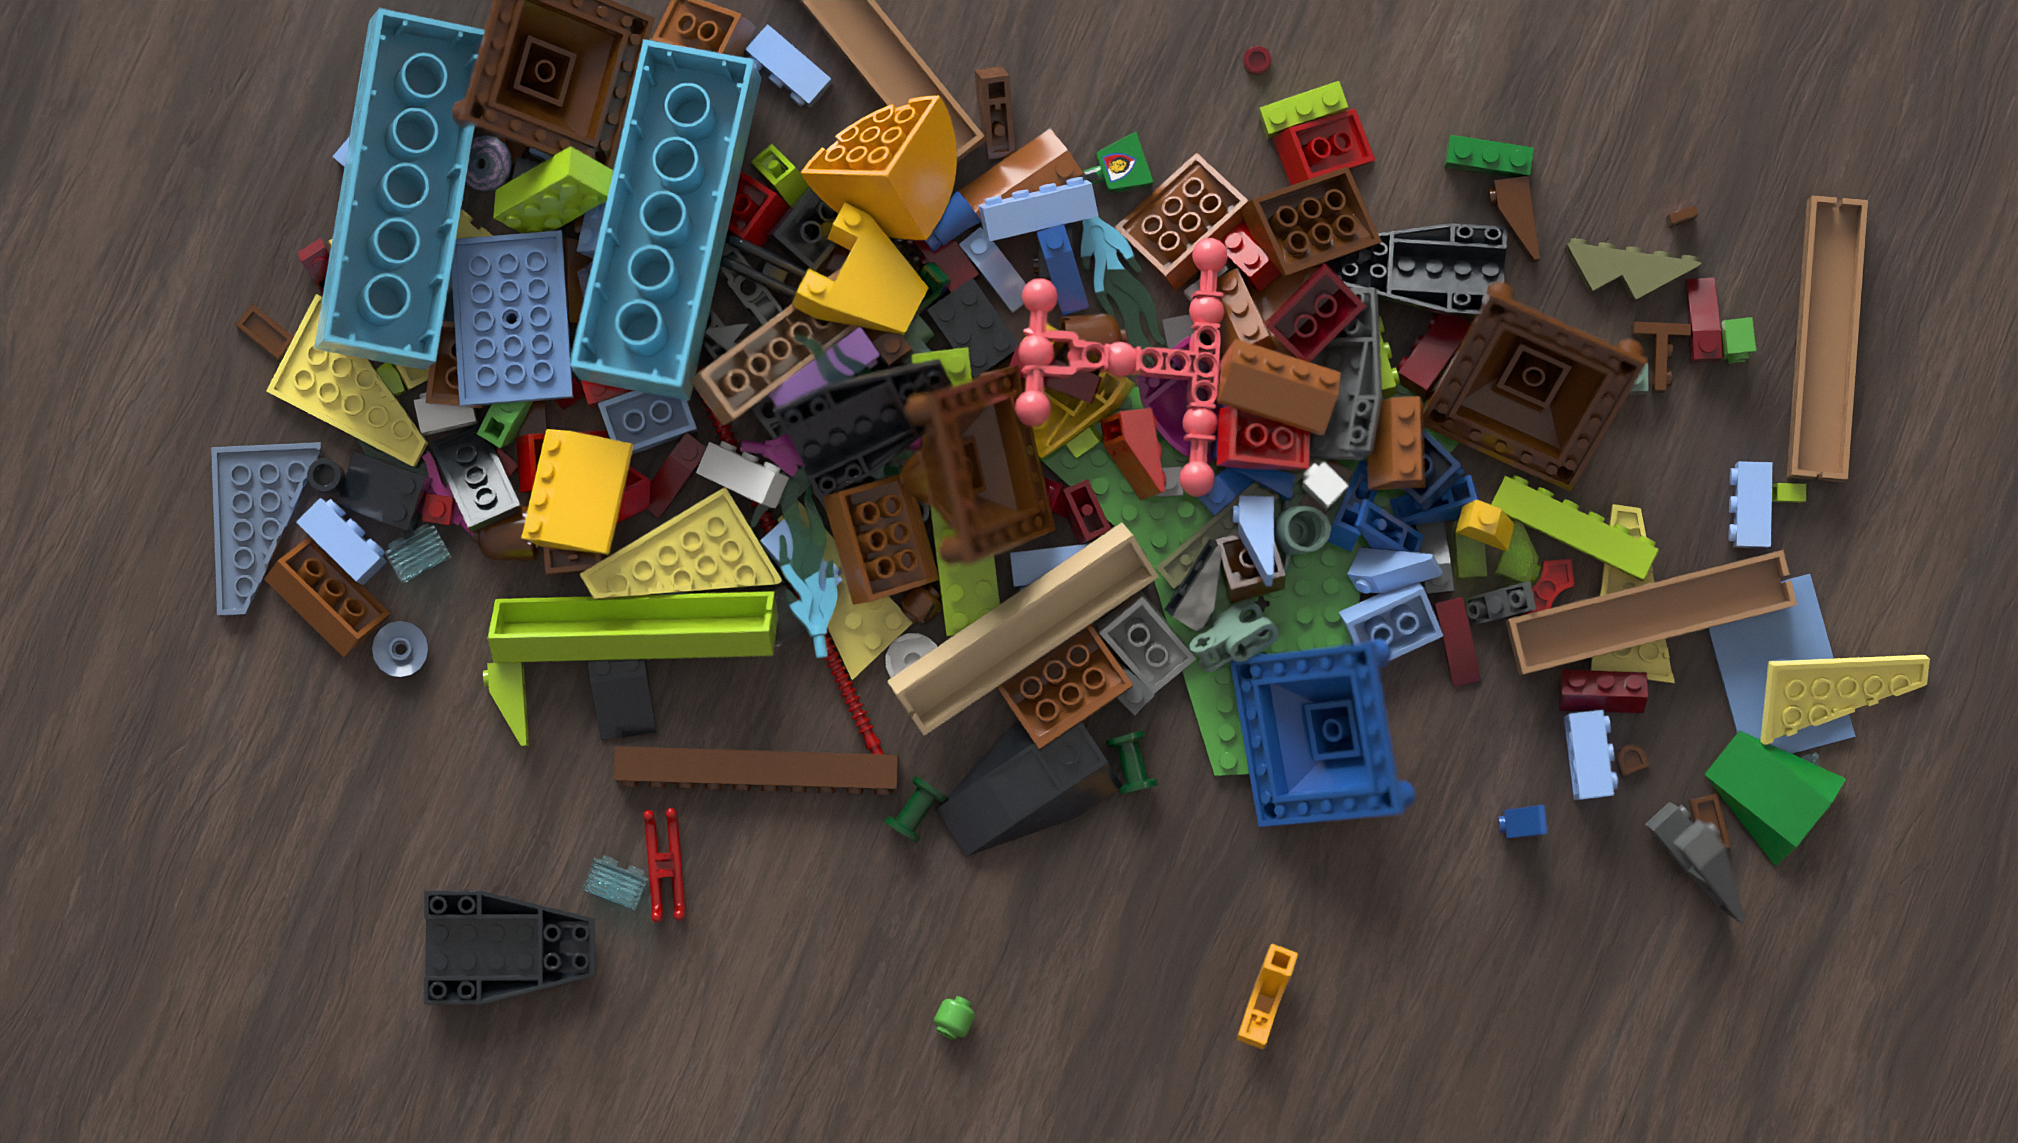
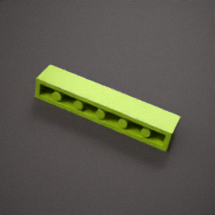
[1491,475,1659,582]

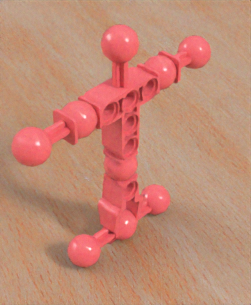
[1015,238,1228,497]

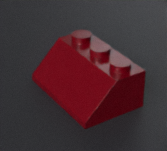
[1265,263,1366,362]

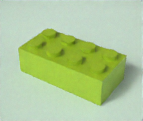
[493,146,613,233]

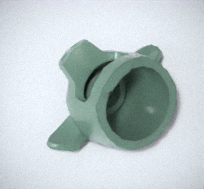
[1274,492,1331,572]

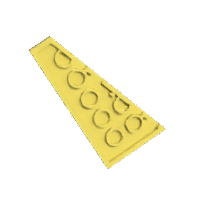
[777,500,913,681]
[1590,504,1675,683]
[1760,655,1930,745]

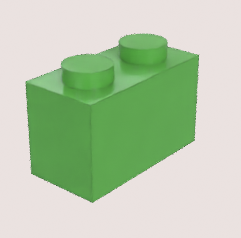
[1720,317,1756,364]

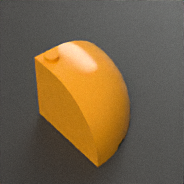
[801,96,957,240]

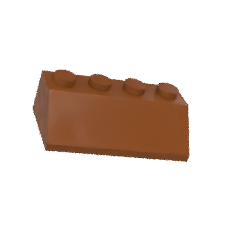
[958,129,1083,228]
[1217,339,1340,436]
[264,536,391,658]

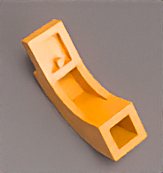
[1237,944,1298,1049]

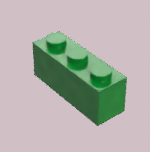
[1444,135,1534,178]

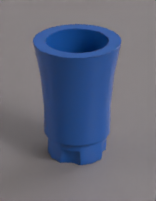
[924,191,982,252]

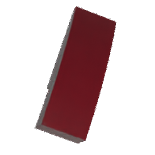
[1009,346,1102,404]
[1433,597,1481,687]

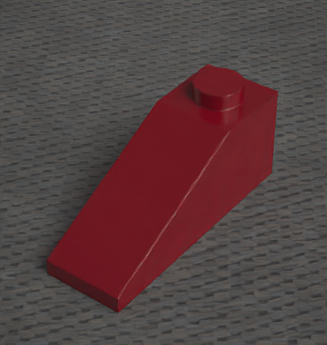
[1686,278,1722,363]
[647,433,706,519]

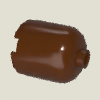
[1060,313,1127,364]
[473,506,540,562]

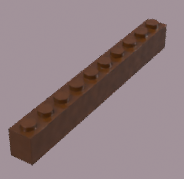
[614,746,898,795]

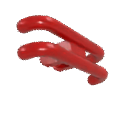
[643,808,685,923]

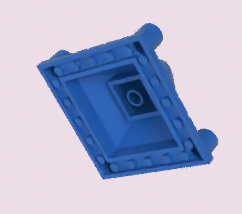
[1230,639,1415,827]

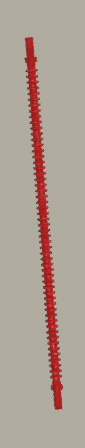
[694,359,884,755]

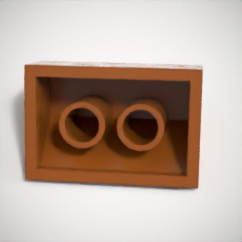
[1209,268,1277,360]
[1367,396,1425,490]

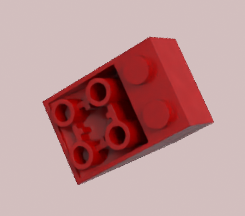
[1100,408,1166,500]

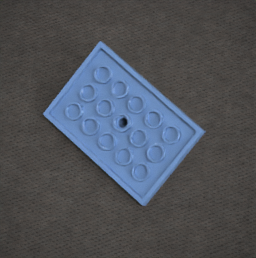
[451,230,573,407]
[1707,574,1856,754]

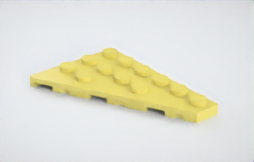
[267,294,428,467]
[580,487,782,599]

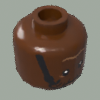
[901,583,942,625]

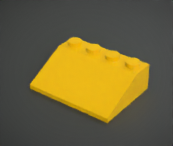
[522,429,634,554]

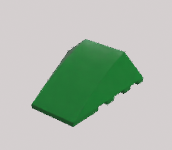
[1704,730,1846,867]

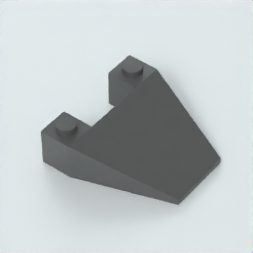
[1645,802,1745,924]

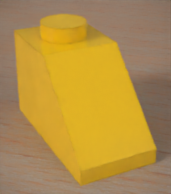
[1456,500,1515,551]

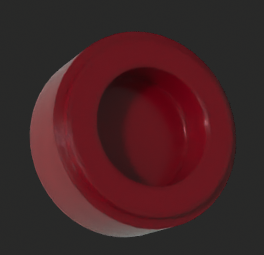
[1243,46,1271,75]

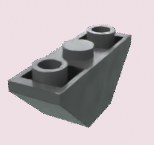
[1463,581,1536,626]

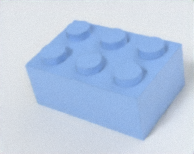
[598,390,698,455]
[297,498,387,585]
[1339,582,1443,660]
[1563,710,1618,800]

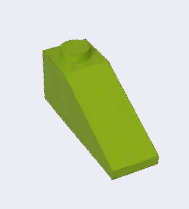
[483,662,529,747]

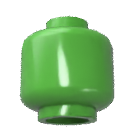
[934,996,975,1040]

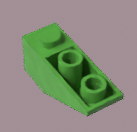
[477,401,533,448]

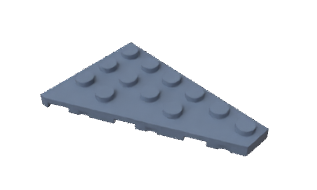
[211,442,322,616]

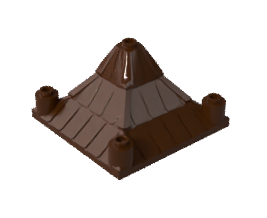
[452,0,655,170]
[1424,282,1647,492]
[900,365,1056,565]

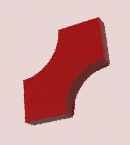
[1521,558,1575,616]

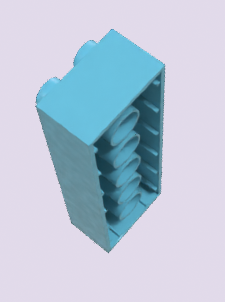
[314,8,485,370]
[570,40,761,401]

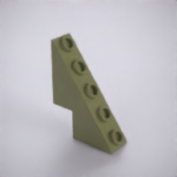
[1565,238,1701,303]

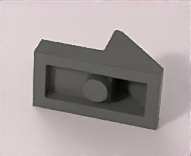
[705,324,749,352]

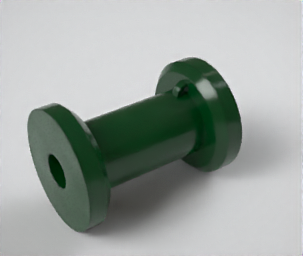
[1106,731,1159,795]
[884,775,948,844]

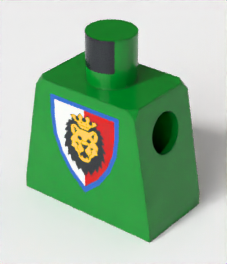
[1084,132,1153,193]

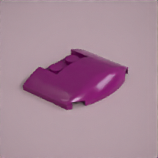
[1136,335,1221,465]

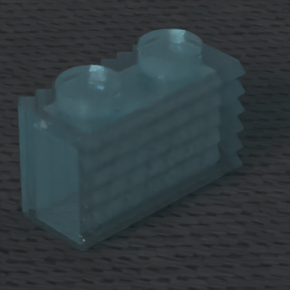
[384,524,452,583]
[583,855,649,910]

